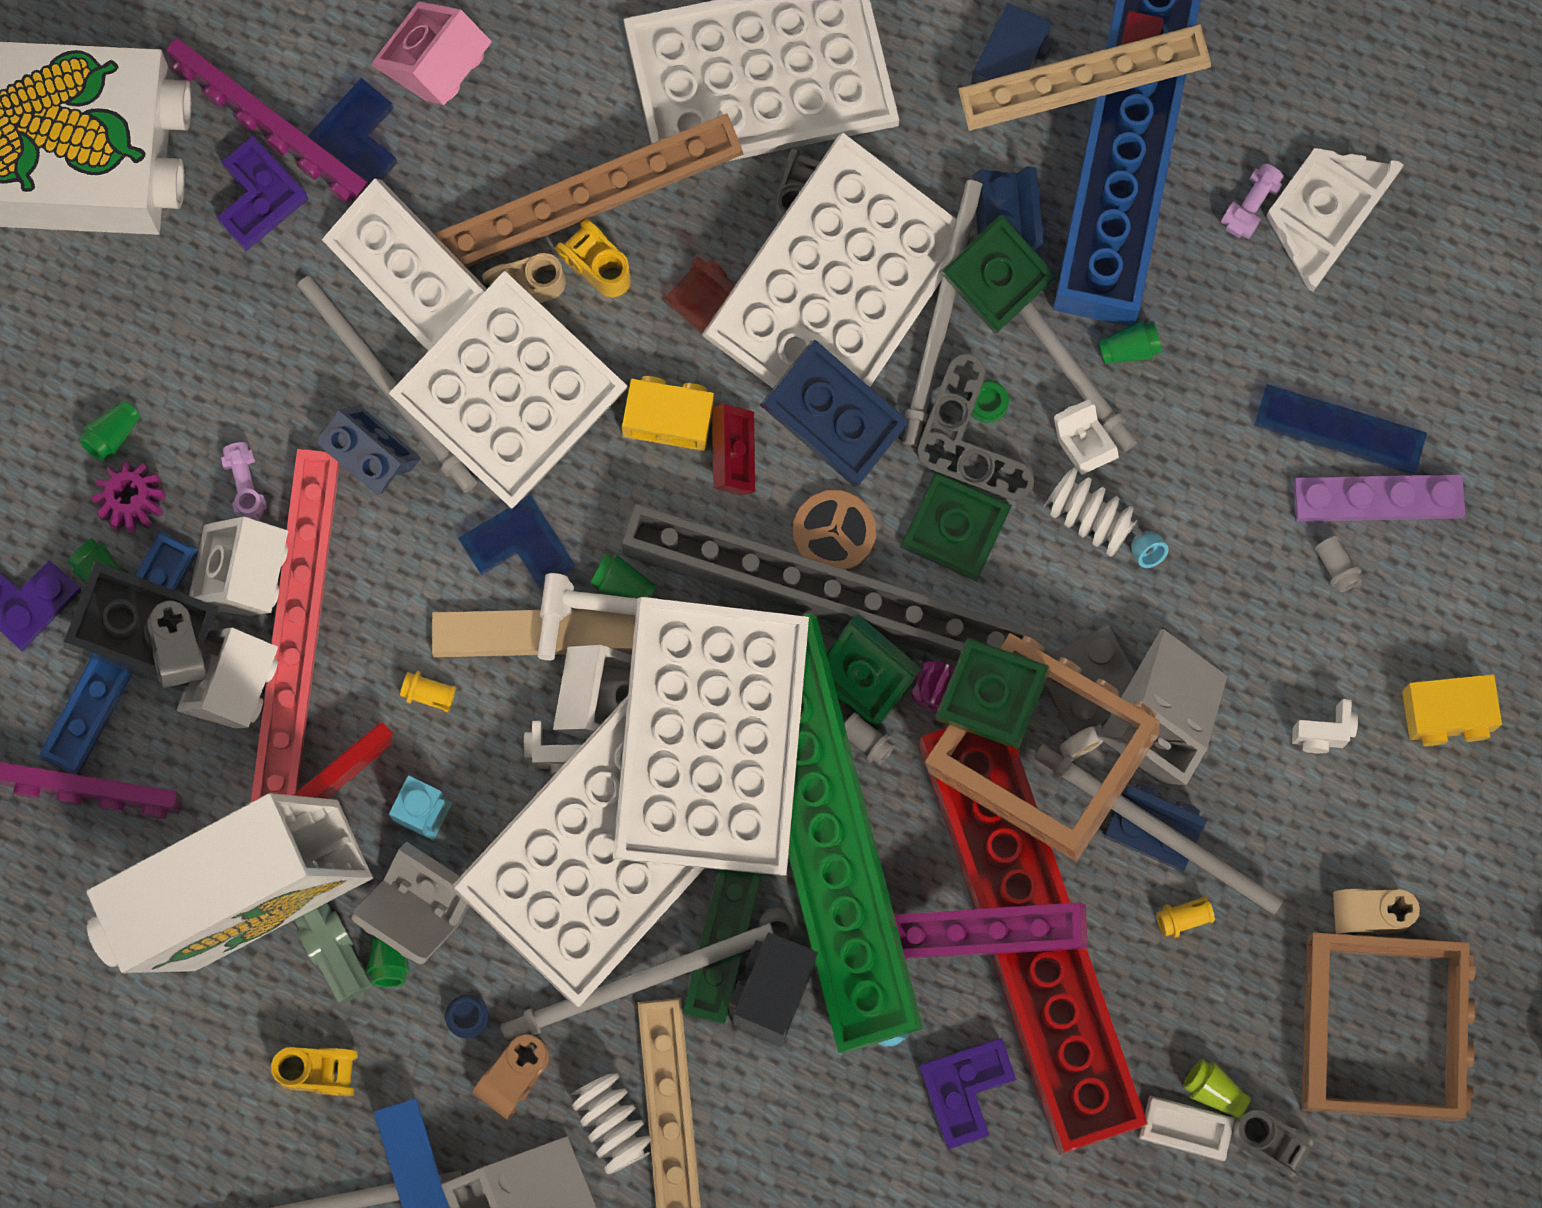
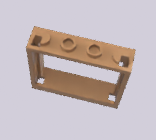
[925,633,1160,862]
[1301,933,1476,1121]

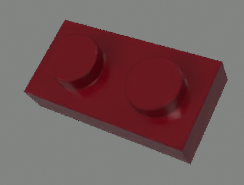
[712,404,755,495]

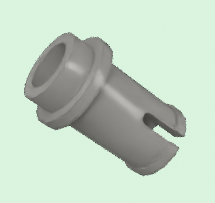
[1315,536,1362,592]
[844,712,895,765]

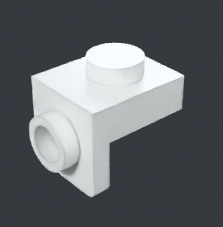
[1054,399,1119,475]
[1292,699,1358,753]
[524,721,582,776]

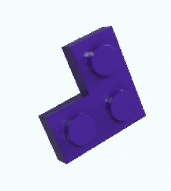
[217,136,308,252]
[0,560,82,652]
[919,1038,1017,1150]

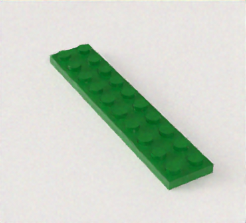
[788,613,923,1053]

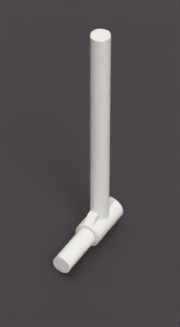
[537,573,638,660]

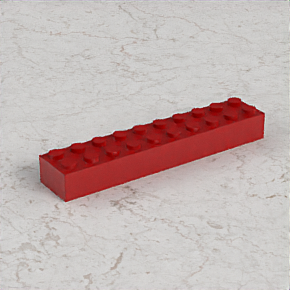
[918,728,1148,1155]

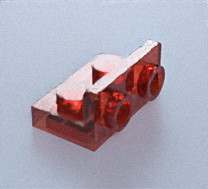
[664,256,735,354]

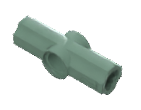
[294,903,373,1005]

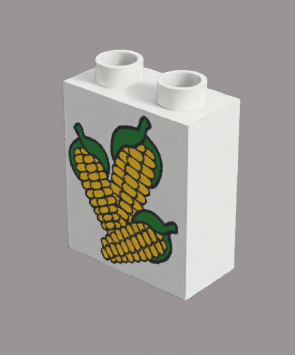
[0,42,191,235]
[86,793,373,973]

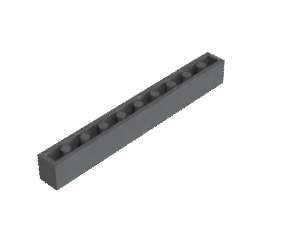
[622,504,1044,661]

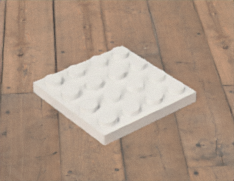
[389,271,628,509]

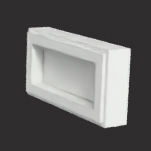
[1139,1095,1235,1162]

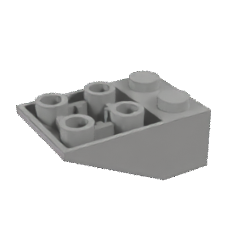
[1098,629,1227,785]
[441,1136,596,1208]

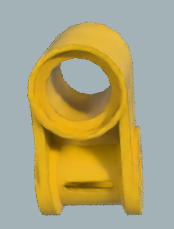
[555,219,631,298]
[271,1047,358,1096]

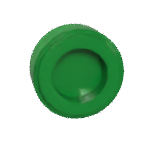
[967,380,1009,423]

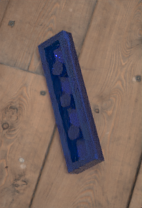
[1254,384,1427,474]

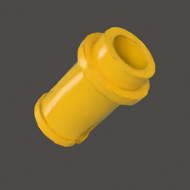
[400,671,457,713]
[1156,896,1215,938]

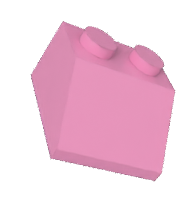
[371,1,492,105]

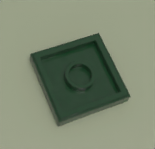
[940,215,1057,333]
[900,471,1012,582]
[826,614,923,729]
[935,637,1050,749]

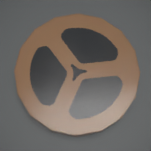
[793,490,876,571]

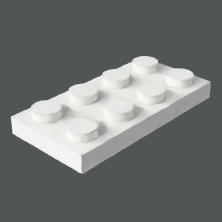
[322,179,487,351]

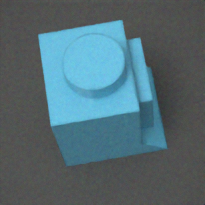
[389,775,452,841]

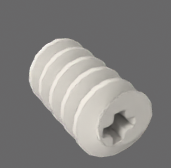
[1044,467,1138,557]
[571,1073,651,1174]

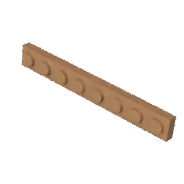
[434,113,744,268]

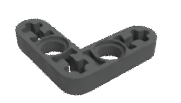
[918,354,1034,501]

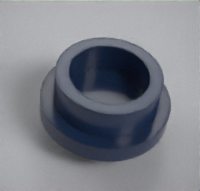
[445,995,489,1039]

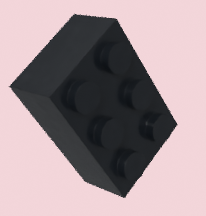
[63,561,218,693]
[729,932,818,1048]

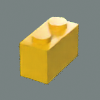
[622,376,714,451]
[1402,674,1502,746]

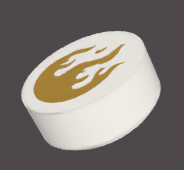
[1059,726,1103,761]

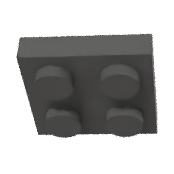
[1044,625,1135,736]

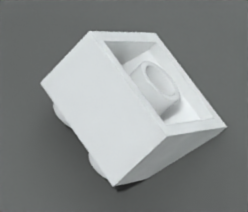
[189,516,288,616]
[176,628,278,728]
[553,645,632,739]

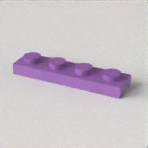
[1293,475,1465,522]

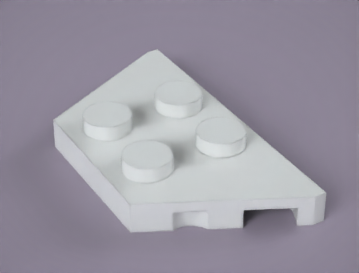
[1266,148,1404,292]

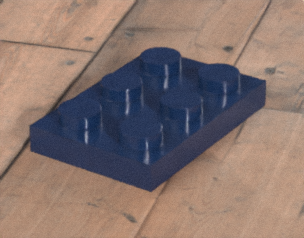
[760,340,909,487]

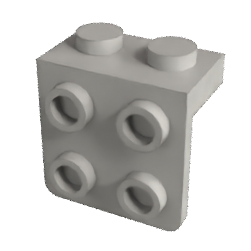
[351,842,470,964]

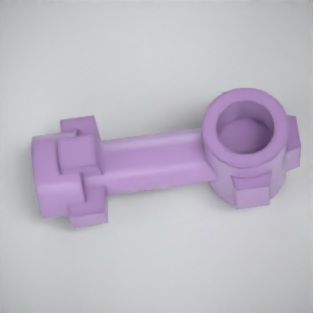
[1220,164,1283,239]
[221,442,267,521]

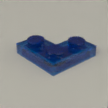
[307,78,397,185]
[458,495,575,589]

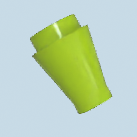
[1183,1059,1251,1119]

